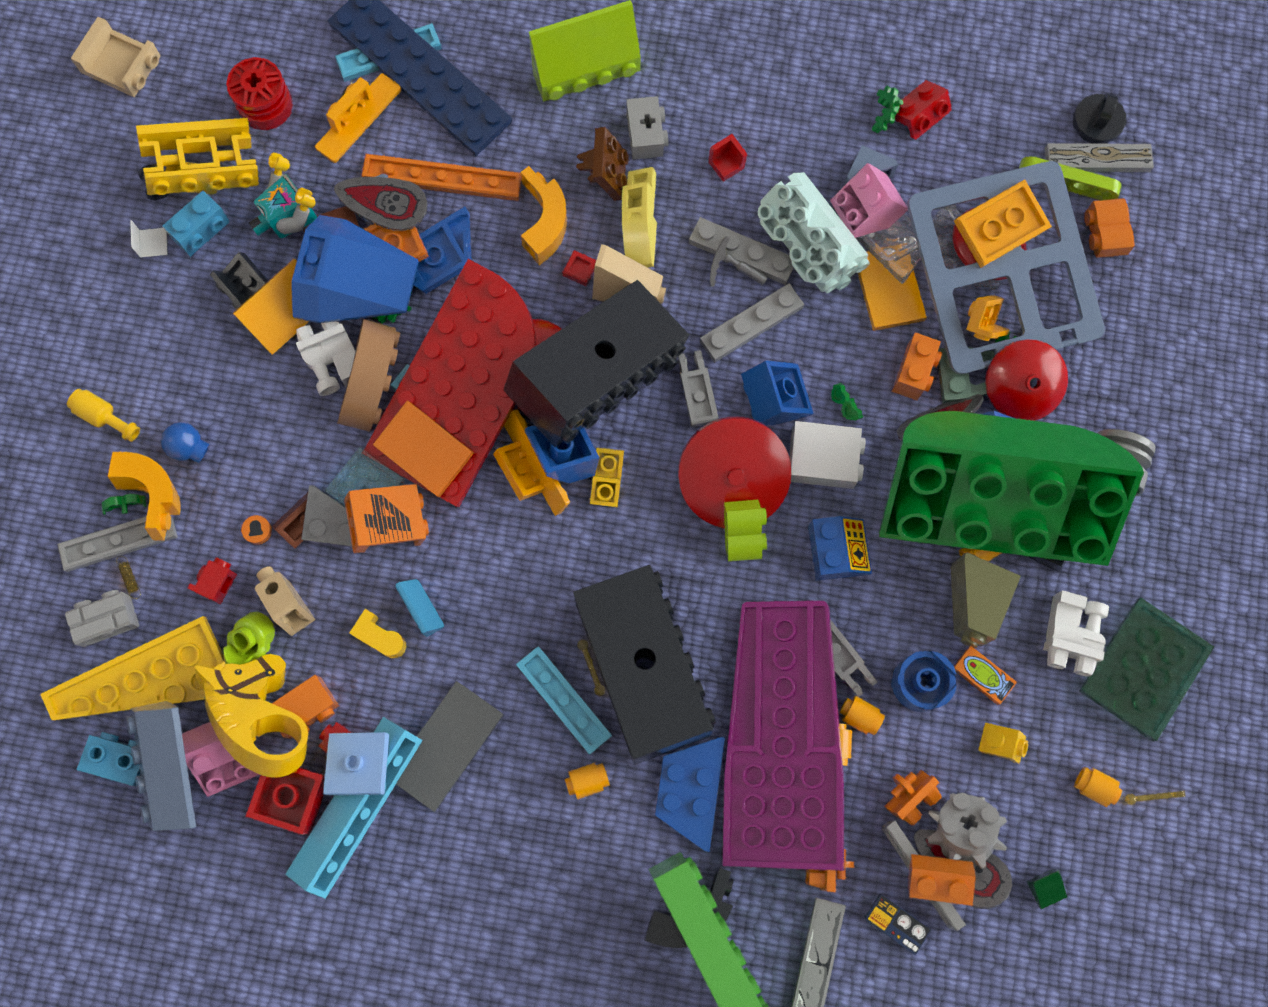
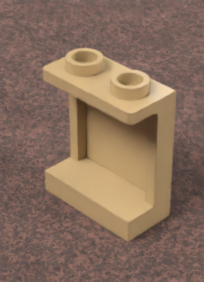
[71,17,161,98]

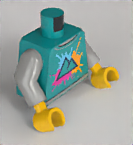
[248,152,317,238]

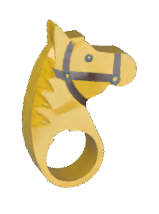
[195,654,308,777]

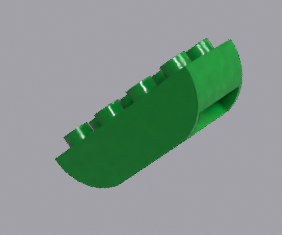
[879,411,1144,566]

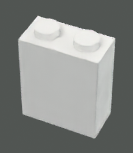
[789,421,866,489]

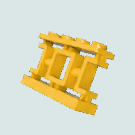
[136,118,259,195]

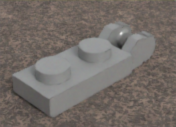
[678,350,719,428]
[831,621,877,697]

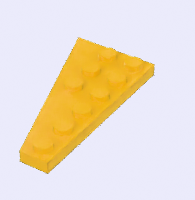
[40,616,225,721]

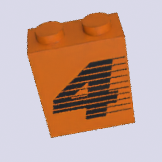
[344,484,429,553]

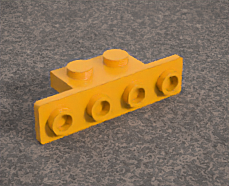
[315,73,401,163]
[493,409,570,516]

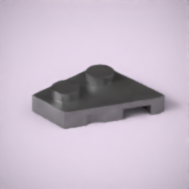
[302,485,352,546]

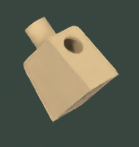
[255,566,315,636]

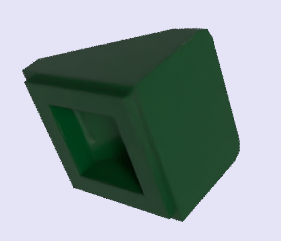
[1027,869,1067,910]

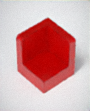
[708,134,747,182]

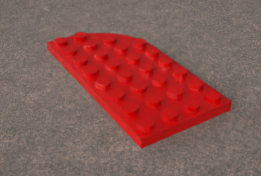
[362,259,536,507]

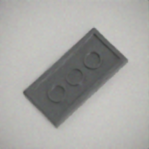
[396,681,504,812]

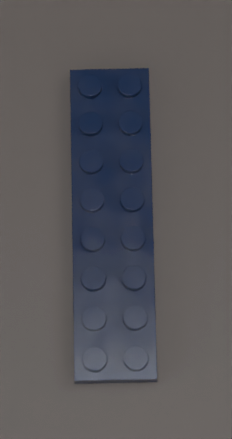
[327,0,512,156]

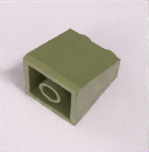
[950,552,1021,648]

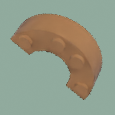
[337,319,400,432]

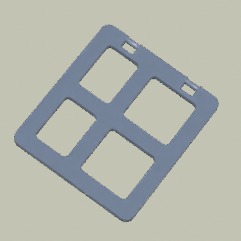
[907,161,1105,374]

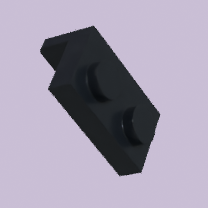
[210,252,268,310]

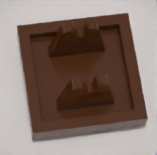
[576,127,629,201]

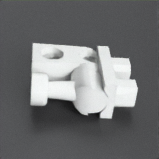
[296,321,355,396]
[1043,590,1109,677]

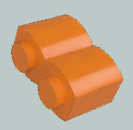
[1084,198,1134,258]

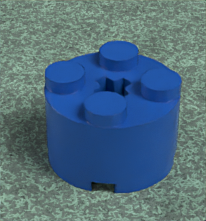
[891,651,957,712]

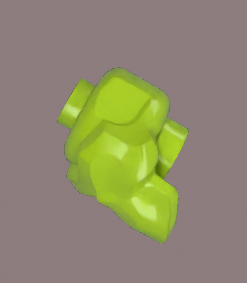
[223,611,275,665]

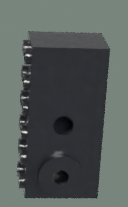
[503,279,689,447]
[573,564,716,765]

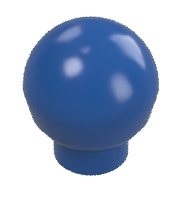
[161,422,210,464]

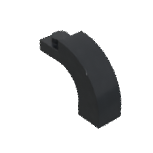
[644,867,734,948]

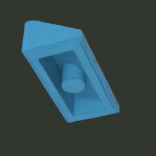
[395,579,444,637]

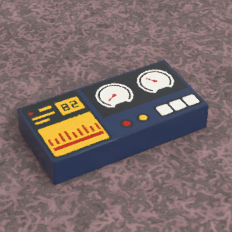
[863,893,931,955]

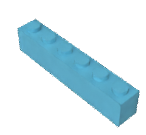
[285,717,423,899]

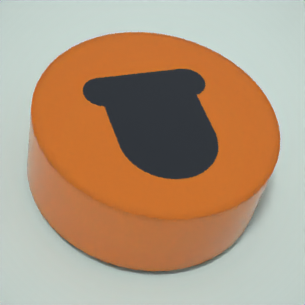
[241,515,272,545]

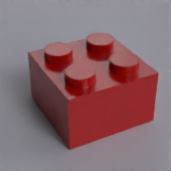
[246,767,325,835]

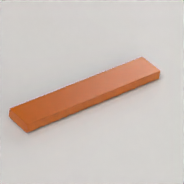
[361,154,522,201]

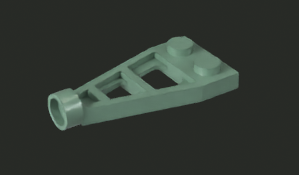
[938,347,1036,403]

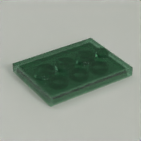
[1079,598,1214,742]

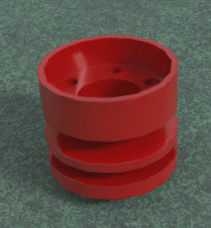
[226,57,293,130]

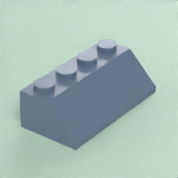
[126,701,196,831]

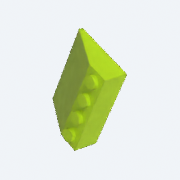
[529,0,641,102]

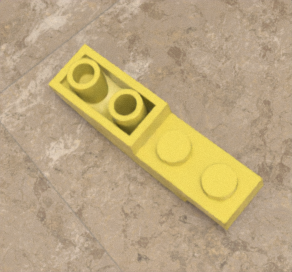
[622,167,657,268]

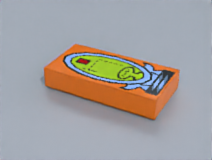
[954,646,1017,705]

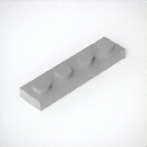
[689,217,794,285]
[699,283,805,363]

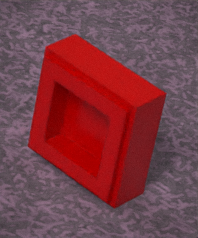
[562,250,596,287]

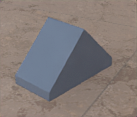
[843,145,898,187]

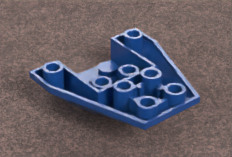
[291,215,419,323]

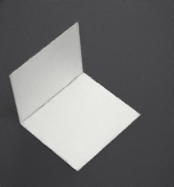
[130,219,167,257]

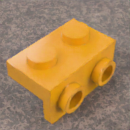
[966,295,1010,341]

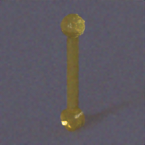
[577,639,606,696]
[1125,791,1186,805]

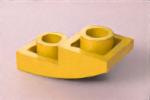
[590,447,624,507]

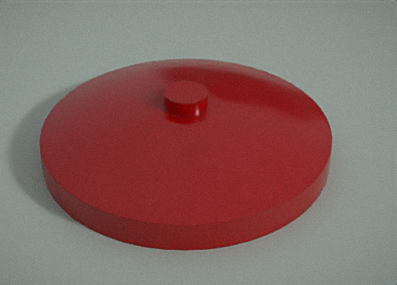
[678,417,791,528]

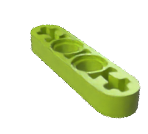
[1019,156,1121,200]

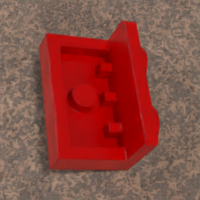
[895,80,952,140]

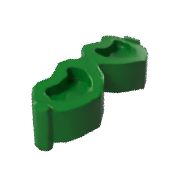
[831,383,864,420]
[102,494,147,515]

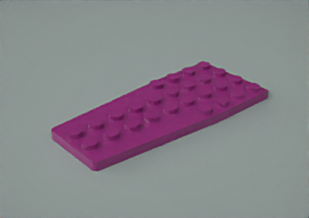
[723,600,844,871]

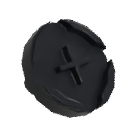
[1073,93,1126,144]

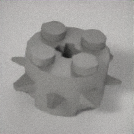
[928,793,1007,869]

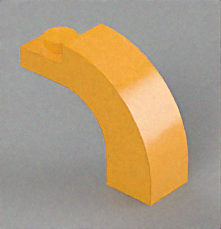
[521,166,567,265]
[108,452,181,541]

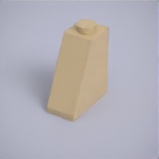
[592,244,666,304]

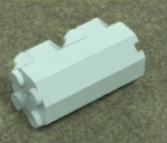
[758,172,870,293]

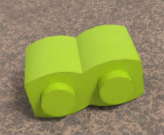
[724,500,767,562]

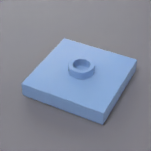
[323,732,389,795]

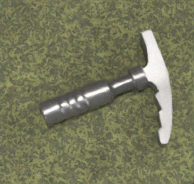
[710,235,768,287]

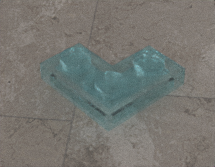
[325,447,405,506]

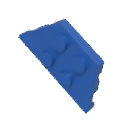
[413,206,471,294]
[655,737,725,852]

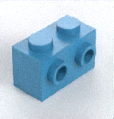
[162,191,230,257]
[77,732,140,786]

